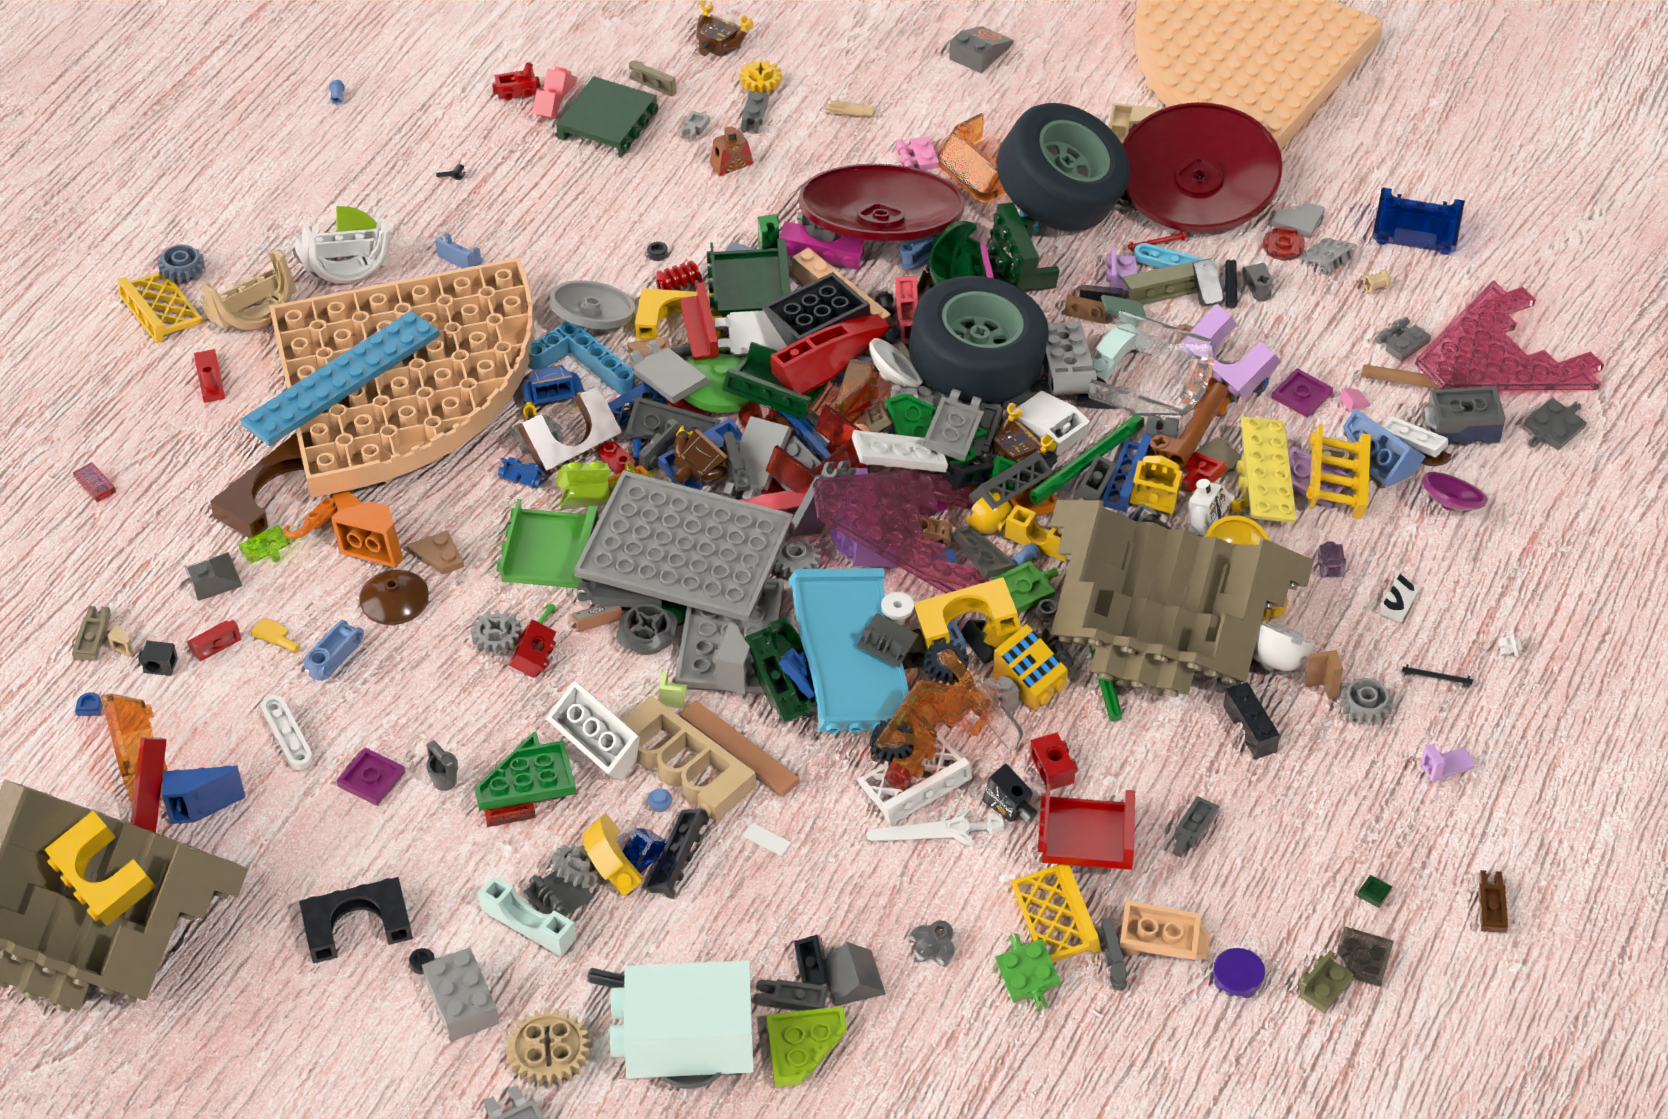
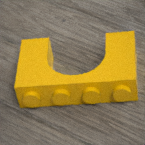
[635,289,725,340]
[914,577,1021,649]
[45,810,156,926]

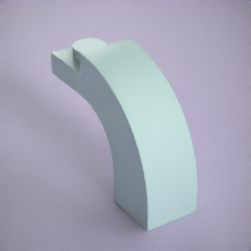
[1093,321,1153,382]

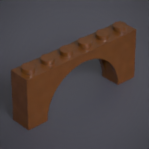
[210,432,313,540]

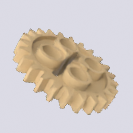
[505,1008,591,1087]

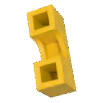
[1005,505,1066,562]

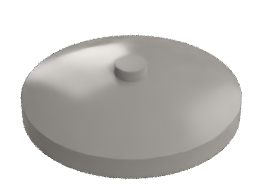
[549,280,635,329]

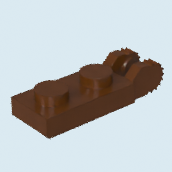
[1478,870,1508,933]

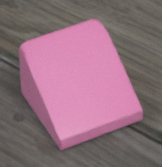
[1340,388,1370,412]

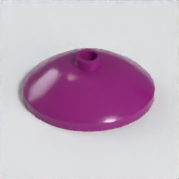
[1422,472,1488,511]

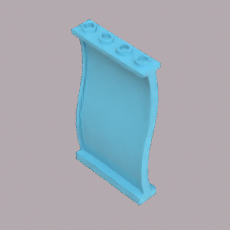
[788,568,915,734]

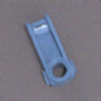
[899,233,940,270]
[303,619,364,681]

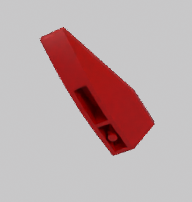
[770,314,891,395]

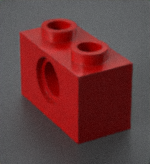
[509,619,557,678]
[1030,732,1078,790]

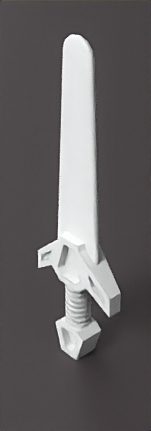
[866,809,1004,846]

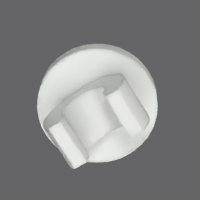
[1498,633,1523,657]

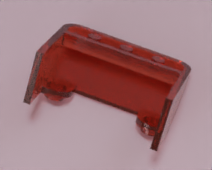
[765,404,863,493]

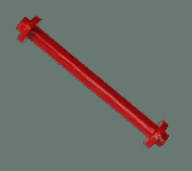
[1128,231,1187,252]

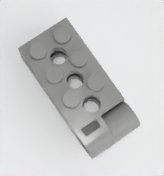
[1043,321,1097,396]

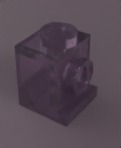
[1317,541,1346,577]

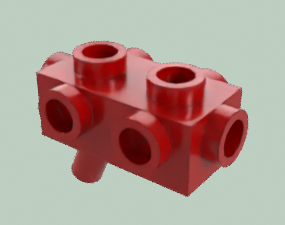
[492,62,540,100]

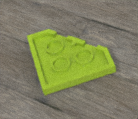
[766,1006,847,1088]

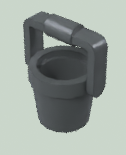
[426,740,458,791]

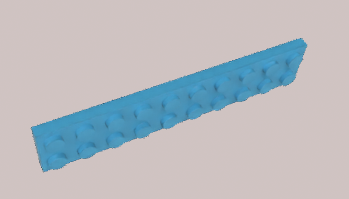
[240,310,440,446]

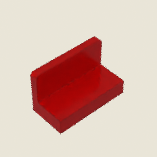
[187,620,241,662]

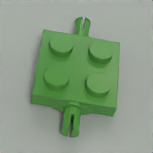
[991,561,1059,614]
[995,933,1061,1010]

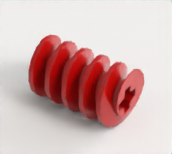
[656,260,703,291]

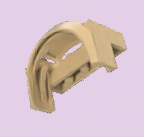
[201,250,297,330]

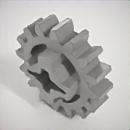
[471,610,522,656]
[551,844,603,888]

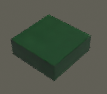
[1357,875,1392,908]

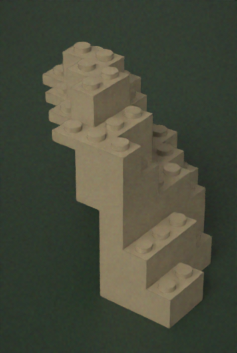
[1050,500,1314,698]
[0,779,248,1012]

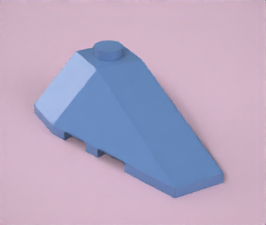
[1343,409,1426,487]

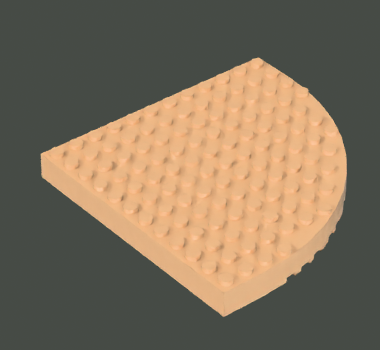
[1134,0,1383,151]
[269,257,535,498]

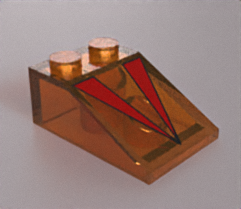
[835,358,879,435]

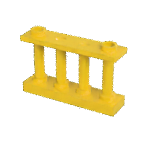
[1306,424,1371,519]

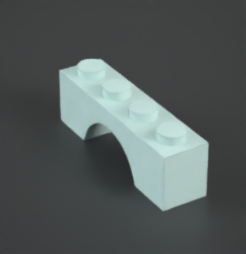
[478,876,577,957]

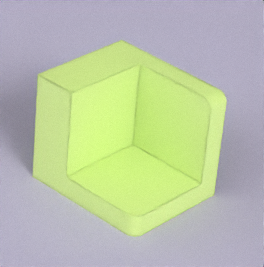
[659,671,688,709]

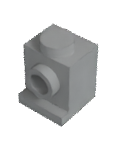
[988,676,1022,717]

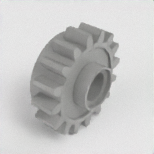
[774,535,821,579]
[1340,677,1394,726]

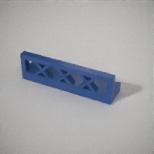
[608,382,667,427]
[778,411,844,471]
[1102,433,1152,513]

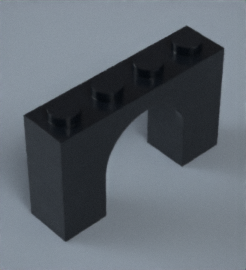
[299,877,413,964]

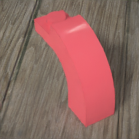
[895,276,918,343]

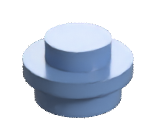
[648,789,672,812]

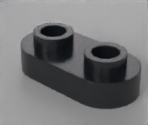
[880,324,901,344]

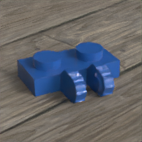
[779,648,815,699]

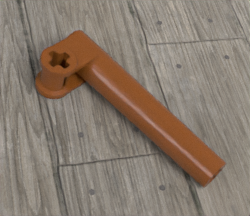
[1150,383,1228,469]

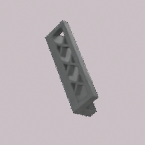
[969,451,1053,510]

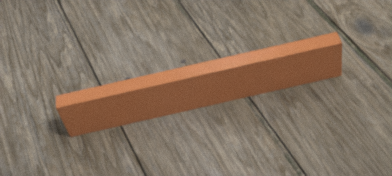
[679,700,800,797]

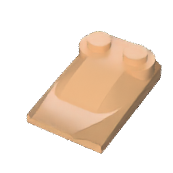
[1119,900,1210,960]

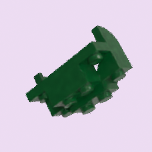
[929,221,986,287]
[744,618,818,725]

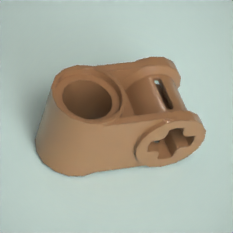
[907,515,953,549]

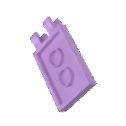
[1288,446,1352,509]

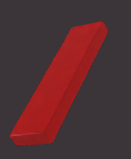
[131,737,167,833]

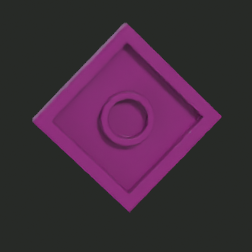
[1272,368,1333,418]
[337,747,406,806]

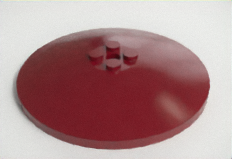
[1122,102,1283,233]
[799,164,964,241]

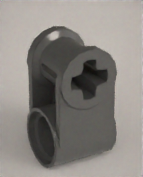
[1242,263,1273,301]

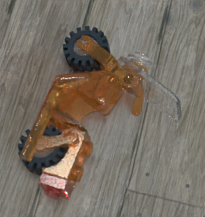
[869,639,1023,791]

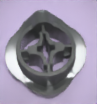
[617,603,677,655]

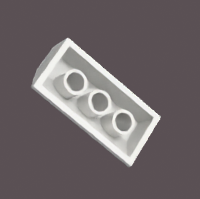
[545,680,640,780]

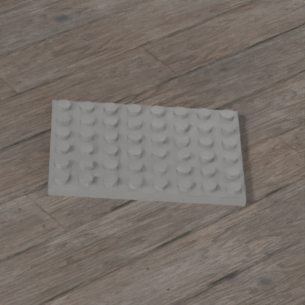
[574,470,794,622]

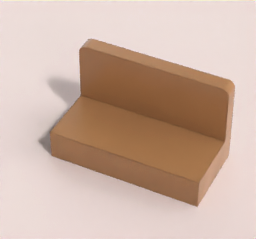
[1304,650,1343,699]

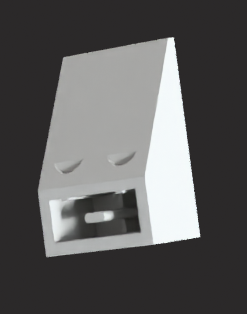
[1013,391,1090,456]

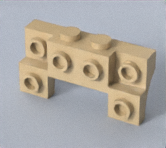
[1109,103,1163,144]

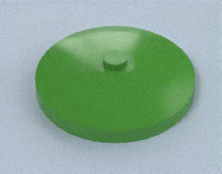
[683,354,756,413]

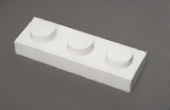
[1382,416,1448,457]

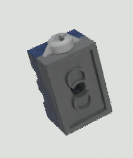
[1422,386,1506,445]

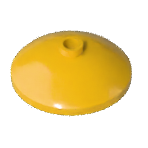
[1204,516,1270,545]

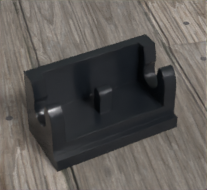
[941,455,994,489]

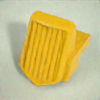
[1129,456,1183,514]

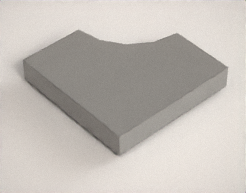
[1271,202,1325,238]

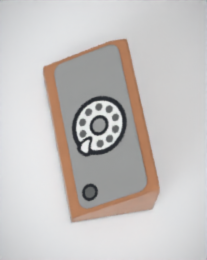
[572,605,623,632]

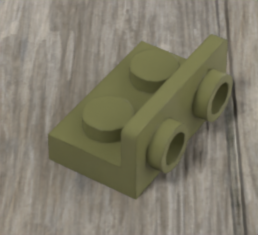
[1299,950,1355,1014]

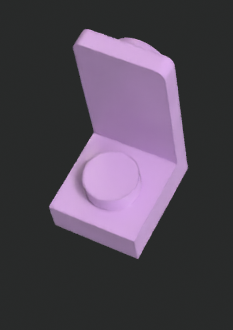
[1421,744,1475,782]

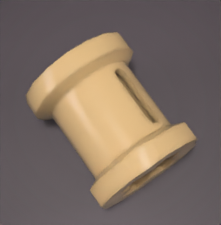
[1363,269,1391,293]

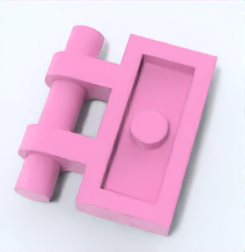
[896,136,939,170]

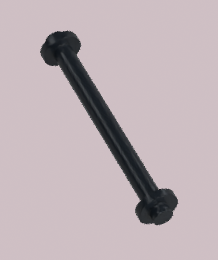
[1402,664,1473,687]

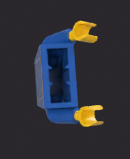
[522,365,585,421]

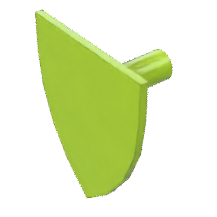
[336,206,377,232]

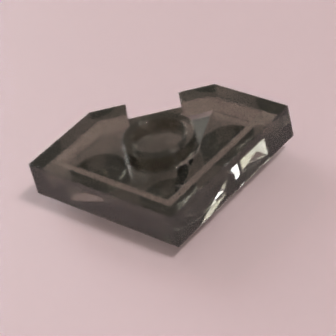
[1337,926,1394,987]

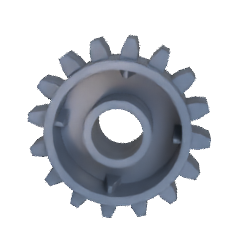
[157,244,205,283]

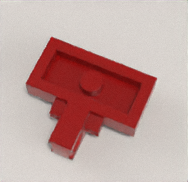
[1182,452,1227,493]

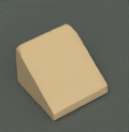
[108,624,134,656]

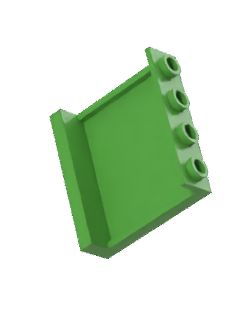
[497,499,599,589]

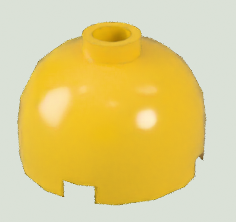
[966,491,1011,534]

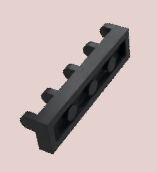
[647,809,709,899]

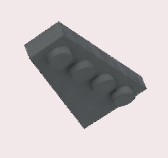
[624,396,721,439]

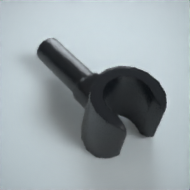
[436,164,466,180]

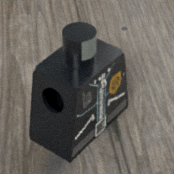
[982,763,1038,823]

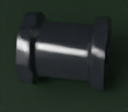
[875,292,895,318]

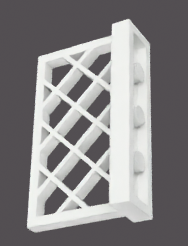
[858,733,972,825]

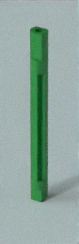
[1030,414,1144,505]

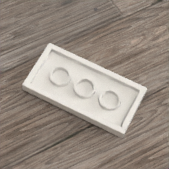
[852,430,948,472]

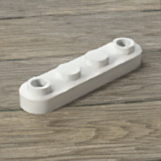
[261,695,313,770]

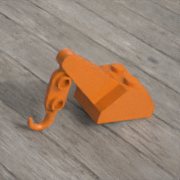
[283,490,404,568]

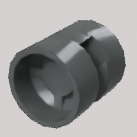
[1145,414,1179,444]

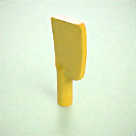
[251,618,300,653]

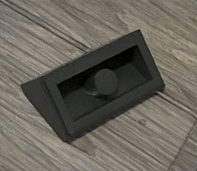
[961,620,996,663]

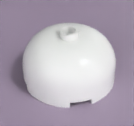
[1252,621,1316,671]

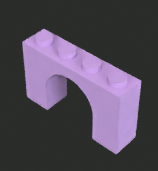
[1181,304,1281,400]

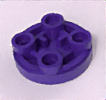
[1213,948,1265,998]

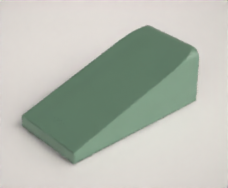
[1101,295,1146,325]

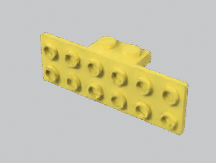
[1236,416,1296,523]

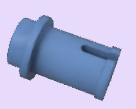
[329,79,345,105]
[1011,543,1040,567]

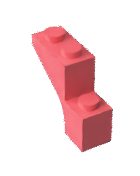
[532,67,578,119]

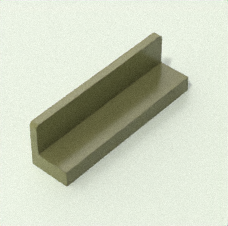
[1123,260,1201,305]

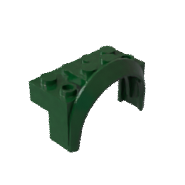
[987,202,1060,290]

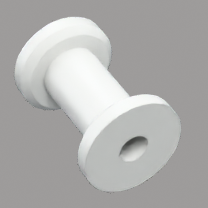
[881,592,914,630]

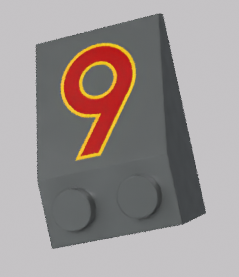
[949,26,1014,74]

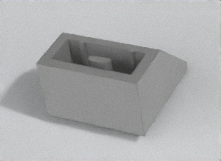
[713,623,752,694]

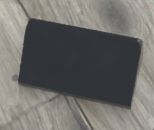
[1079,284,1123,302]

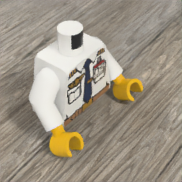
[1189,479,1249,537]

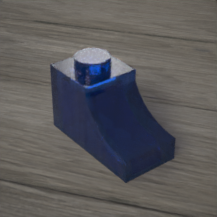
[622,828,667,874]

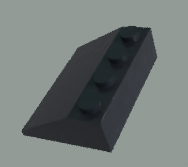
[762,272,871,346]

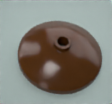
[359,569,429,625]

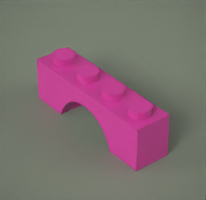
[779,221,865,270]

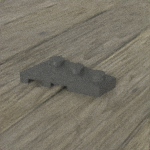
[953,526,1017,579]

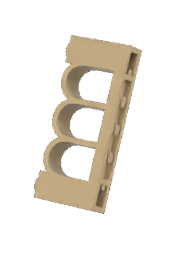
[621,696,756,822]

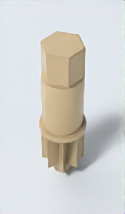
[826,101,874,118]

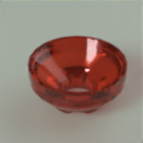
[738,402,778,428]

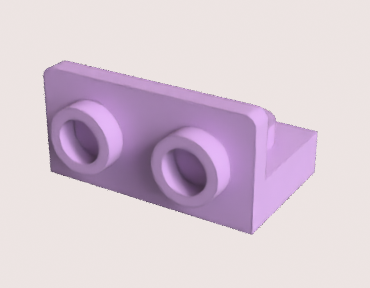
[1106,247,1136,291]

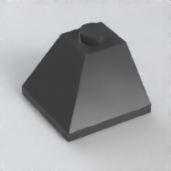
[184,552,242,601]

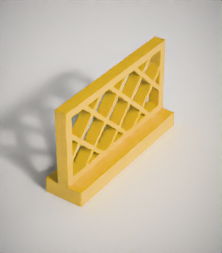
[118,273,203,343]
[1011,864,1101,963]

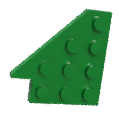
[885,393,987,481]
[475,732,576,811]

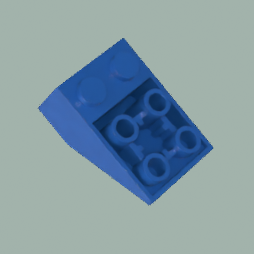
[162,765,246,824]

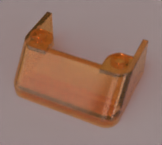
[937,113,1006,202]
[101,693,168,806]

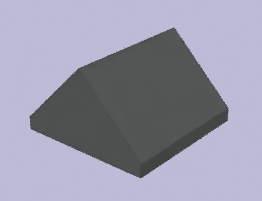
[825,942,885,1006]

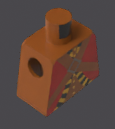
[710,126,753,176]

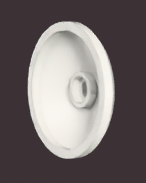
[869,338,923,388]

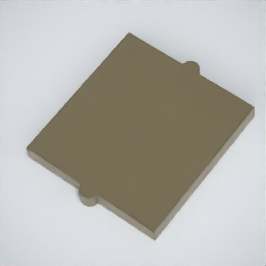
[1195,437,1242,477]

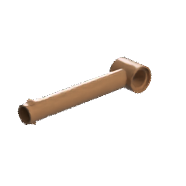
[1361,364,1467,389]

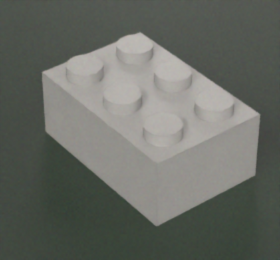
[422,947,499,1042]

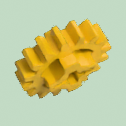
[740,60,782,93]

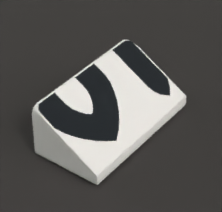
[1380,574,1419,623]

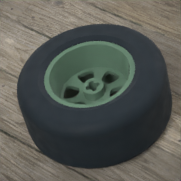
[997,103,1130,231]
[909,276,1049,404]

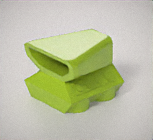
[556,462,610,509]

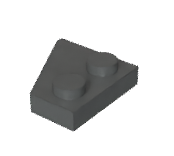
[639,418,679,471]

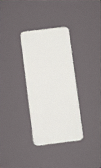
[742,823,791,856]

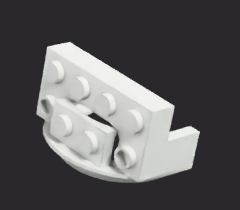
[295,218,391,284]

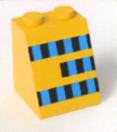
[993,624,1068,711]

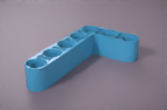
[529,322,635,395]

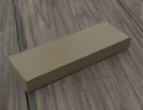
[864,400,892,433]

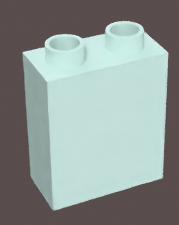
[610,960,754,1078]

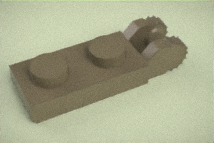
[629,60,677,97]
[72,606,111,660]

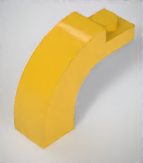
[583,813,644,896]

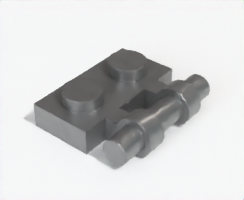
[1375,317,1431,362]

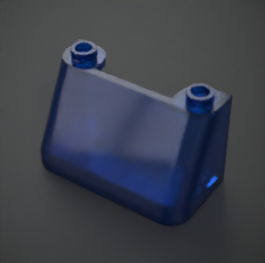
[1372,187,1465,255]

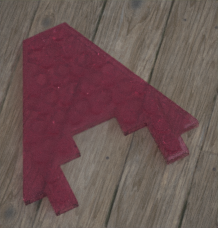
[1415,280,1605,391]
[813,467,989,594]

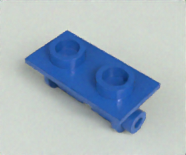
[498,457,547,488]

